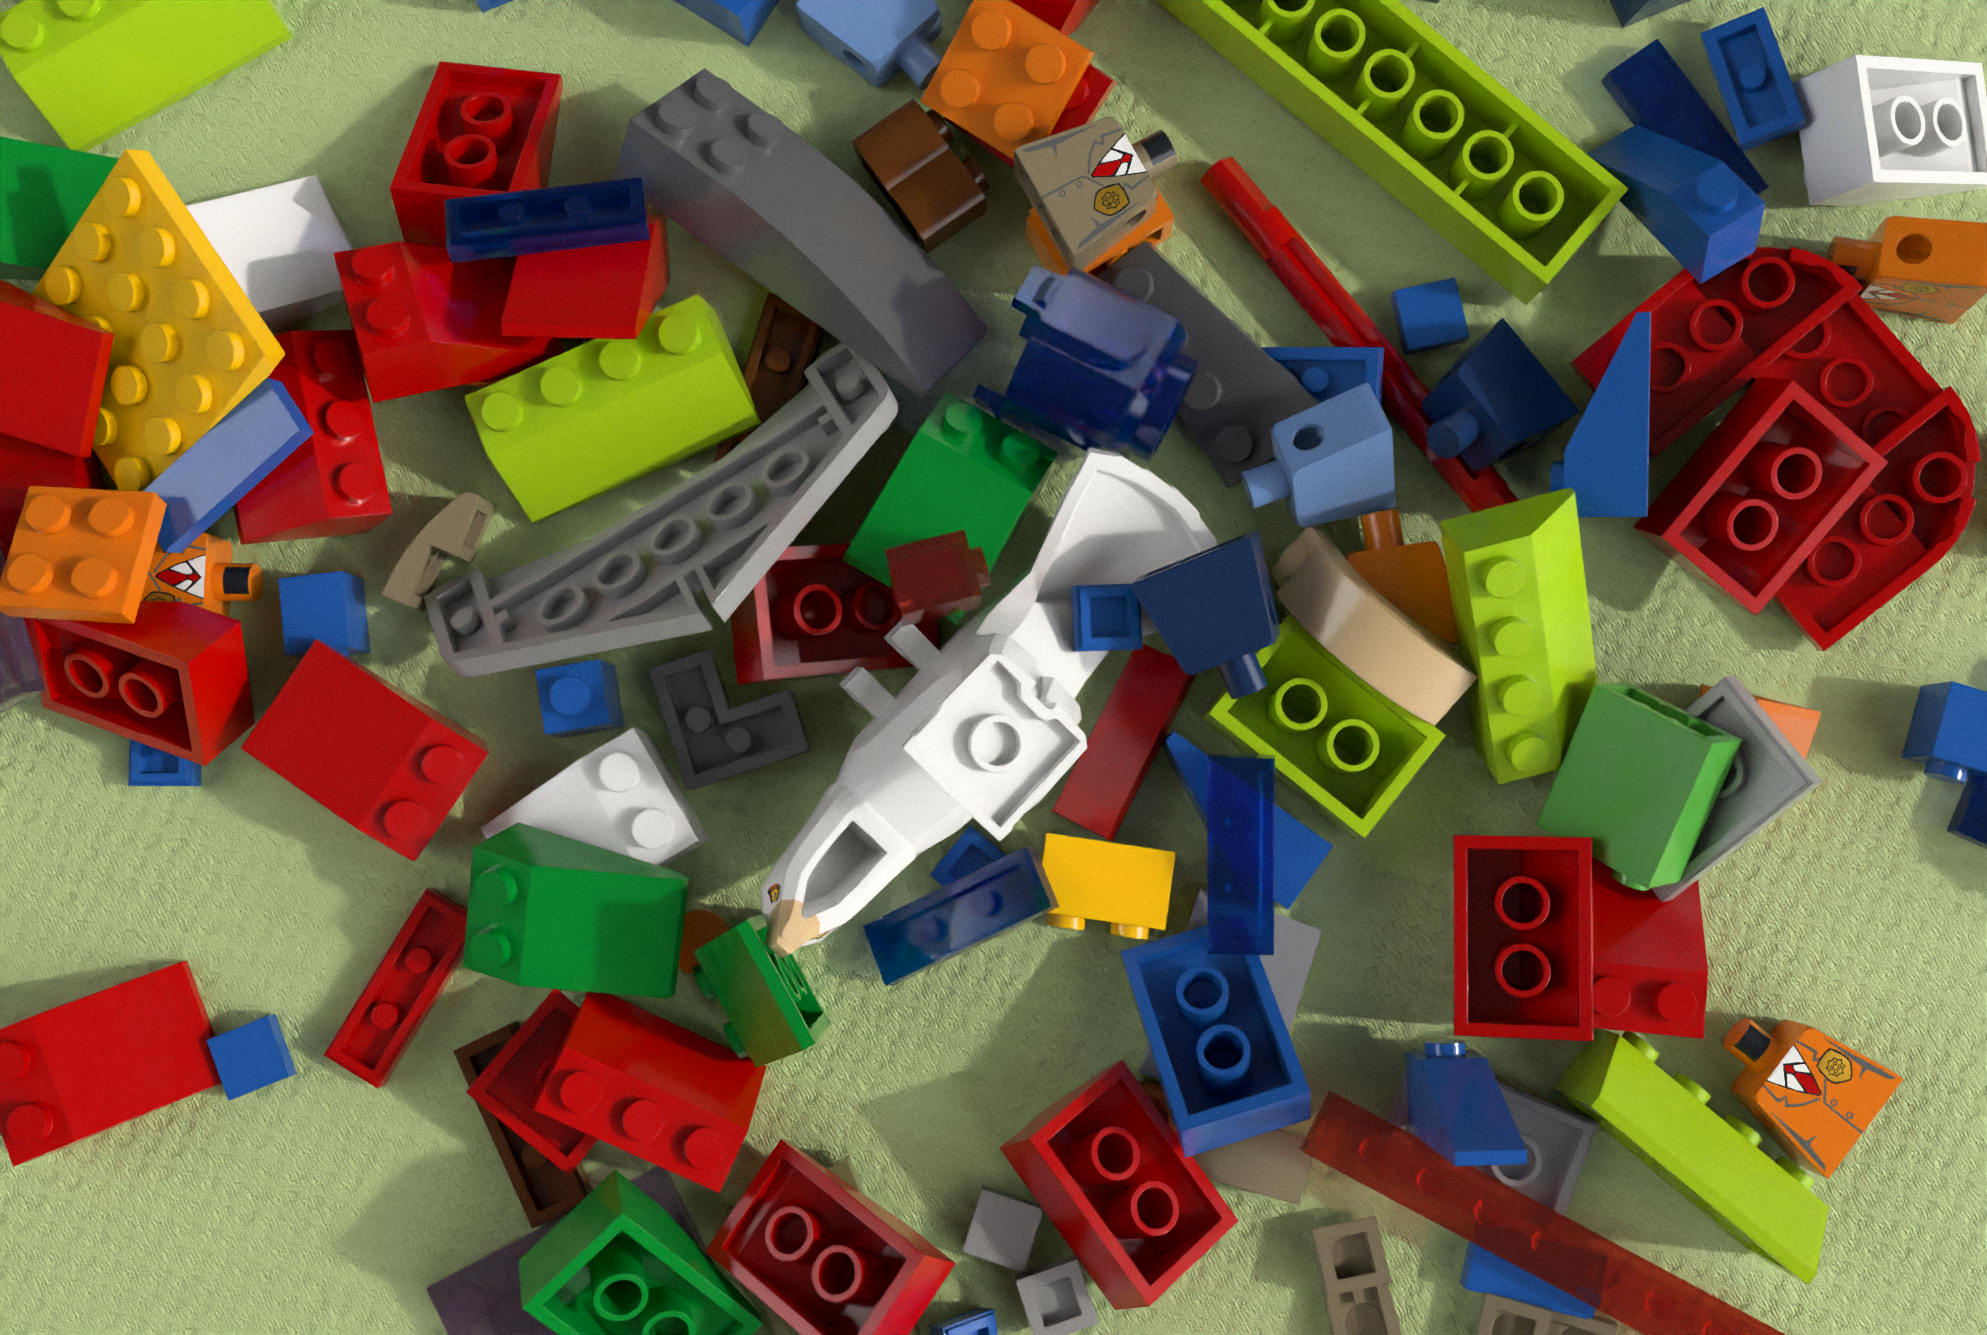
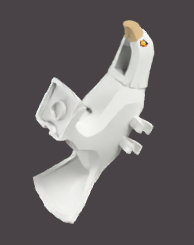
[760,447,1217,958]

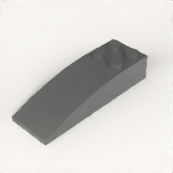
[614,68,988,400]

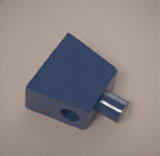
[1422,318,1580,472]
[1131,529,1280,699]

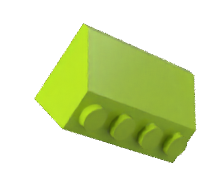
[0,0,293,152]
[464,294,762,524]
[1439,487,1598,785]
[1552,1029,1829,1285]

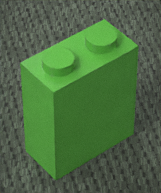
[1536,682,1743,891]

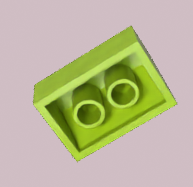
[1201,612,1446,838]

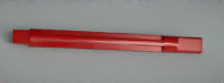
[1200,156,1519,513]

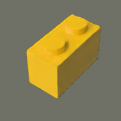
[1034,833,1176,940]

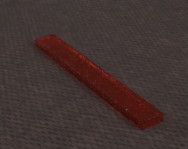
[1300,1090,1786,1335]

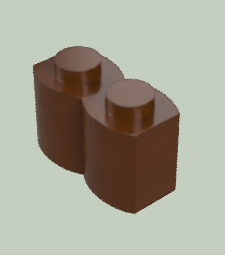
[852,98,990,254]

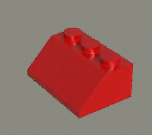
[233,330,393,545]
[1633,377,1888,616]
[1453,835,1593,1041]
[530,992,767,1193]
[1000,1060,1238,1310]

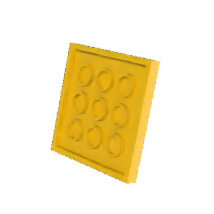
[32,149,286,491]

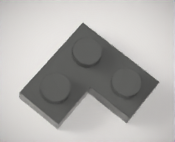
[648,649,811,791]

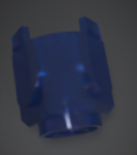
[973,264,1200,462]

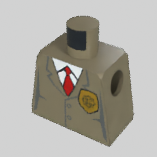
[1014,117,1178,276]

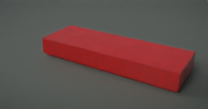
[1052,643,1197,842]
[324,888,468,1089]

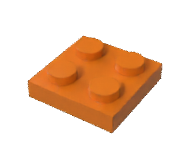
[920,0,1095,160]
[0,486,167,624]

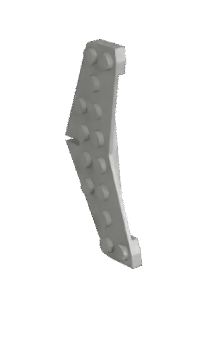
[424,342,898,678]

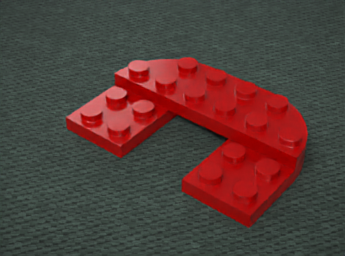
[1569,247,1981,651]

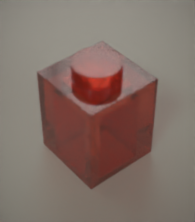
[885,530,990,627]

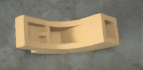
[1269,526,1478,726]

